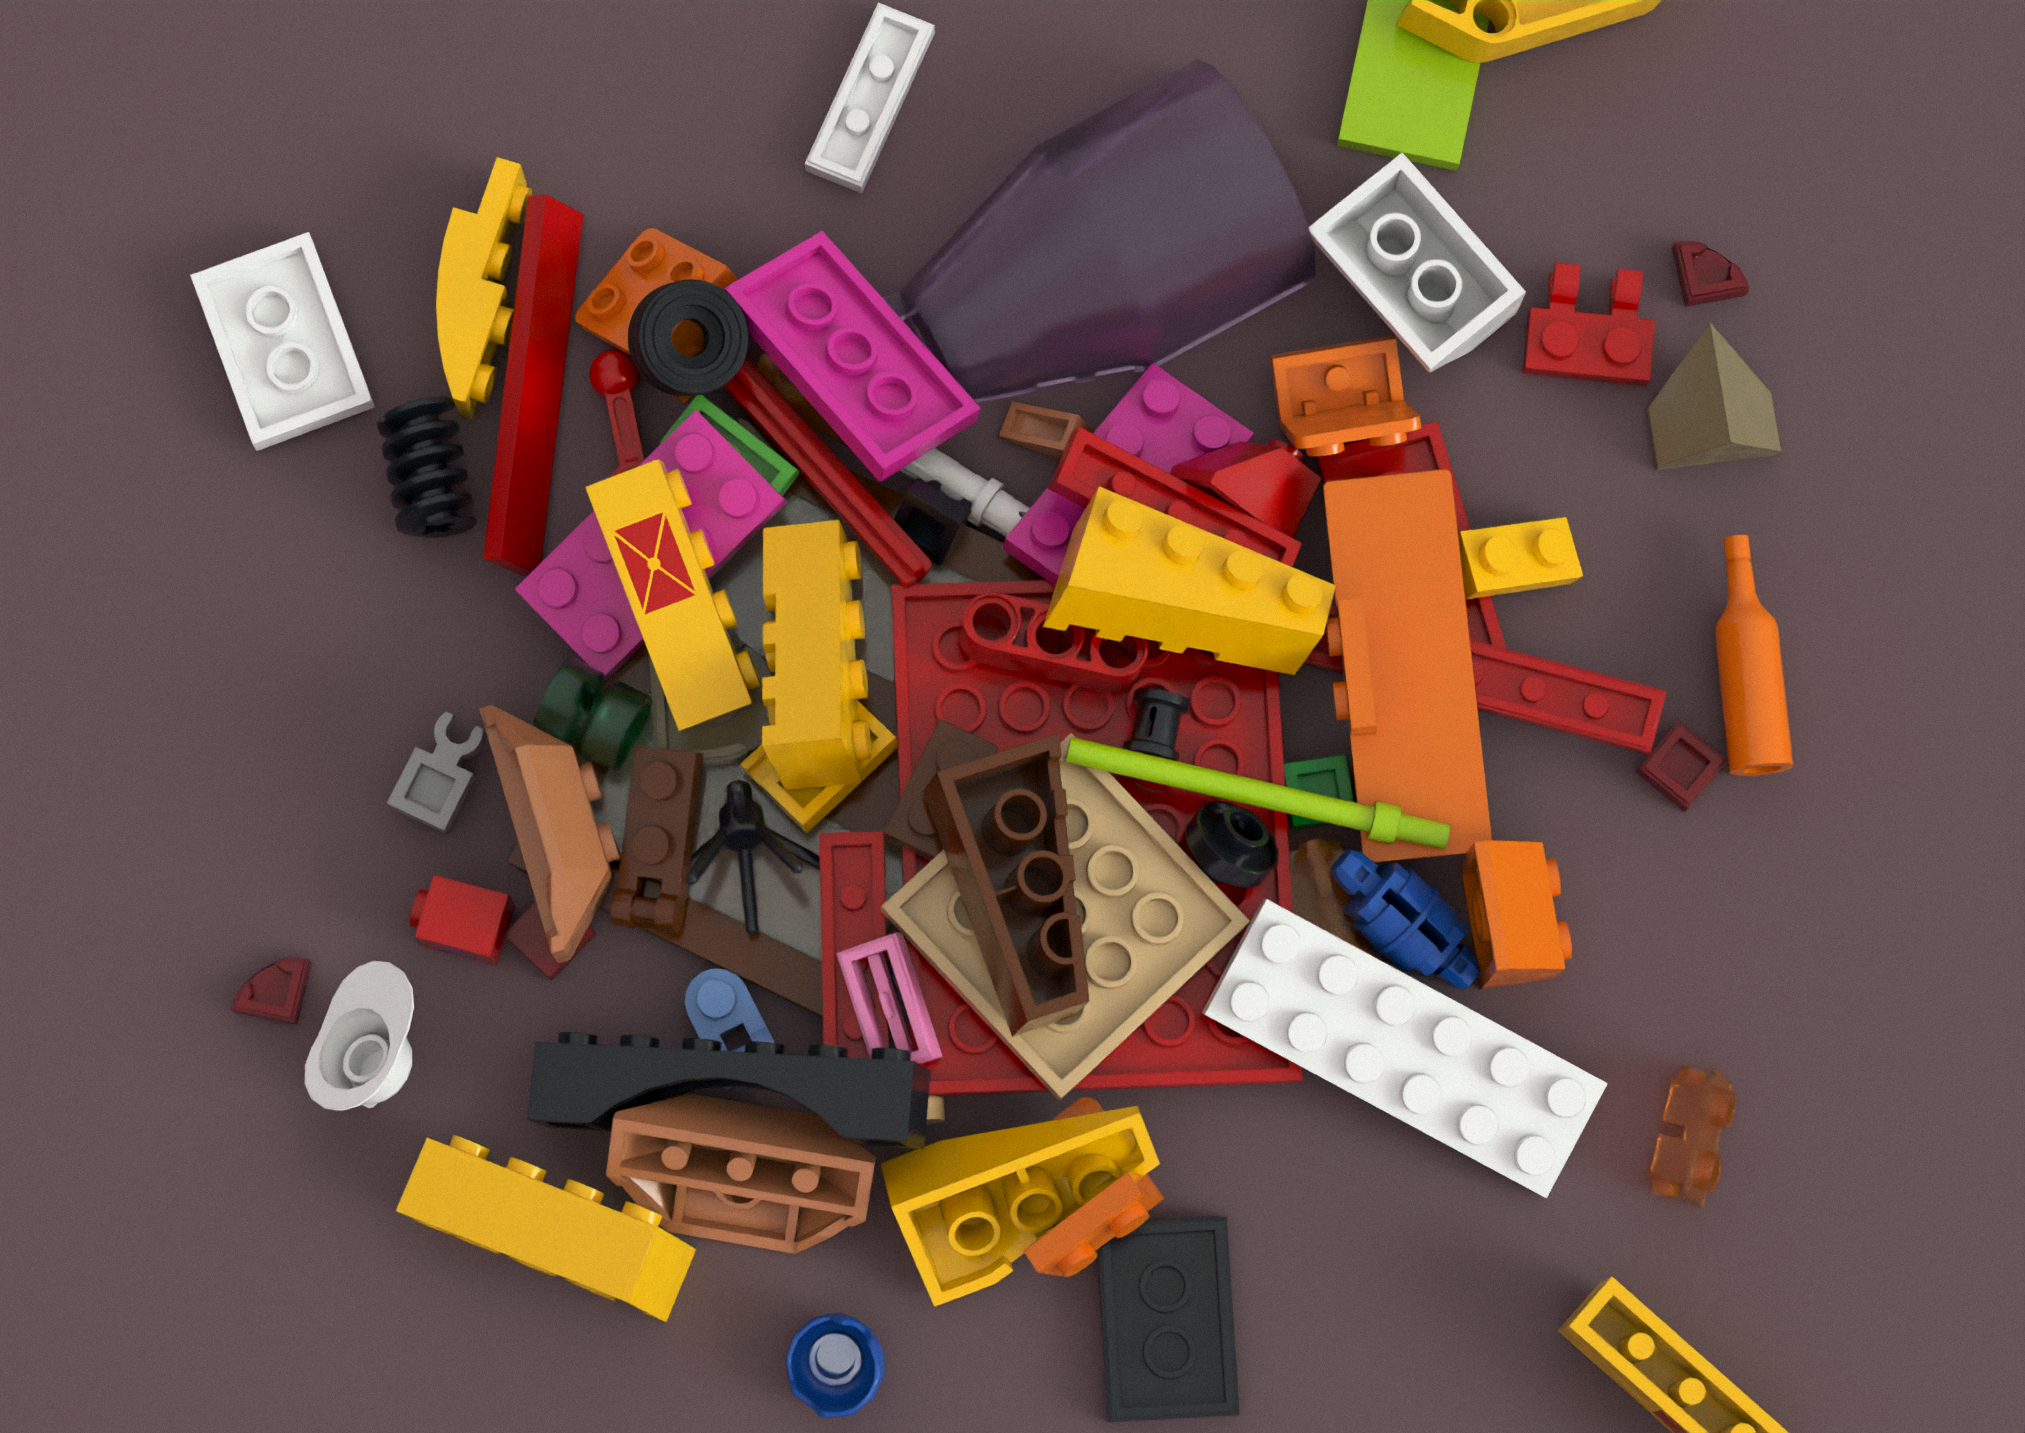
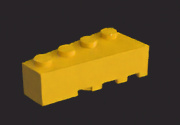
[762,520,872,790]

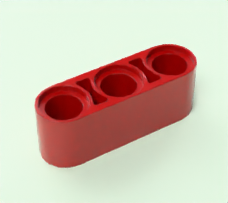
[959,592,1148,691]

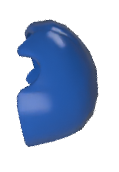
[785,1313,885,1418]

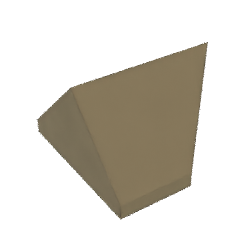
[1646,322,1781,470]

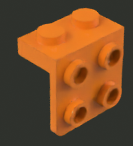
[575,228,738,403]
[1269,335,1421,456]
[1024,1097,1165,1277]

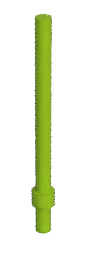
[1065,737,1450,850]

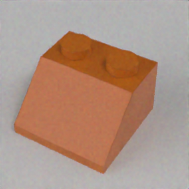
[1459,840,1572,989]

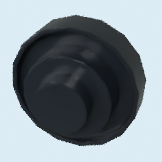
[1186,800,1279,888]

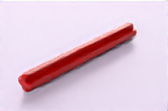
[722,357,932,588]

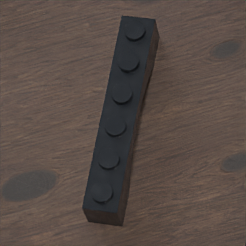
[527,1032,931,1149]

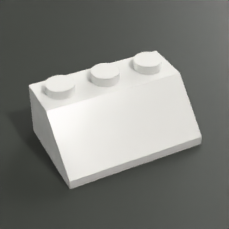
[1306,152,1526,373]

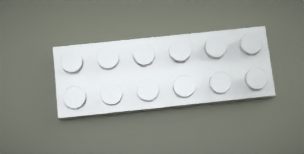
[1202,898,1608,1198]

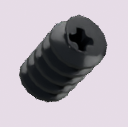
[377,396,477,538]

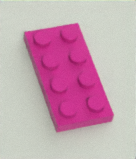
[724,231,981,482]
[1003,363,1254,586]
[515,410,788,681]

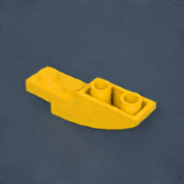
[436,157,532,419]

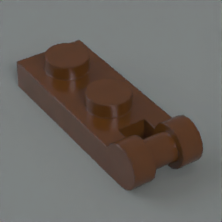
[611,746,703,933]

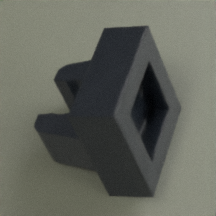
[894,477,972,567]

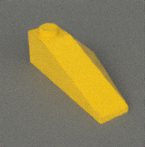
[880,1106,1160,1307]

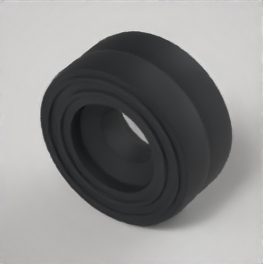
[628,279,748,396]

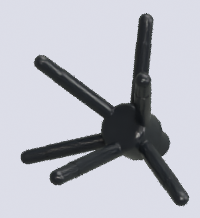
[660,780,820,935]

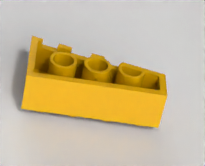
[1043,486,1336,675]
[396,1135,696,1322]

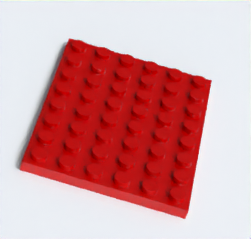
[891,580,1303,1096]

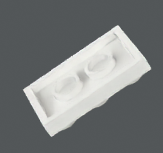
[190,232,375,451]

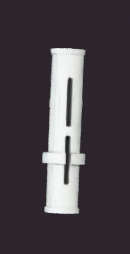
[900,448,1030,537]

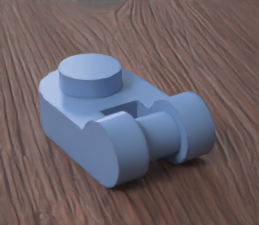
[684,968,775,1090]

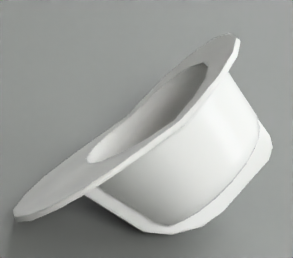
[304,961,414,1111]

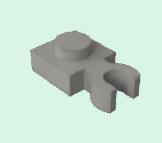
[387,711,486,835]

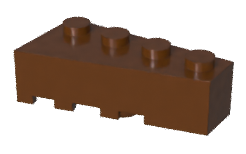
[923,734,1089,1037]

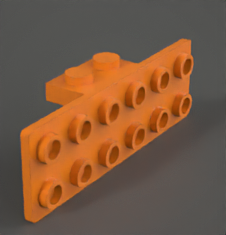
[1323,469,1492,863]

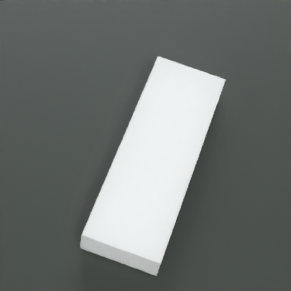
[805,2,935,194]

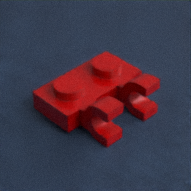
[1522,262,1655,386]

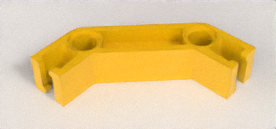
[1396,0,1662,63]

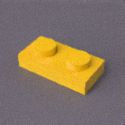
[1458,517,1583,600]

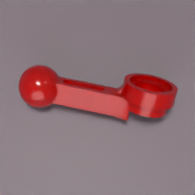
[589,350,645,477]

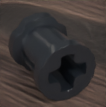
[1122,688,1191,761]

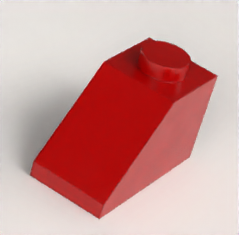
[1170,439,1321,538]

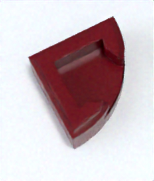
[1672,241,1749,307]
[231,958,312,1025]

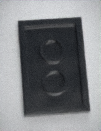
[1097,1216,1240,1423]

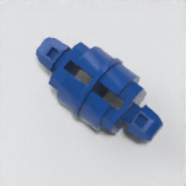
[1330,850,1481,989]

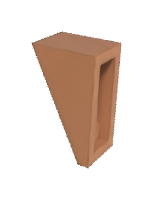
[999,401,1095,460]

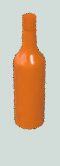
[1714,535,1794,776]

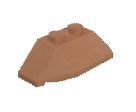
[479,705,620,963]
[606,1093,876,1254]

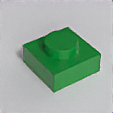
[1284,754,1354,831]

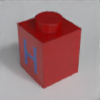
[410,875,515,966]

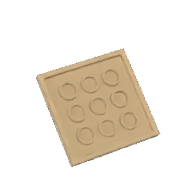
[880,733,1250,1101]

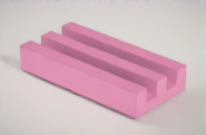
[836,932,943,1064]

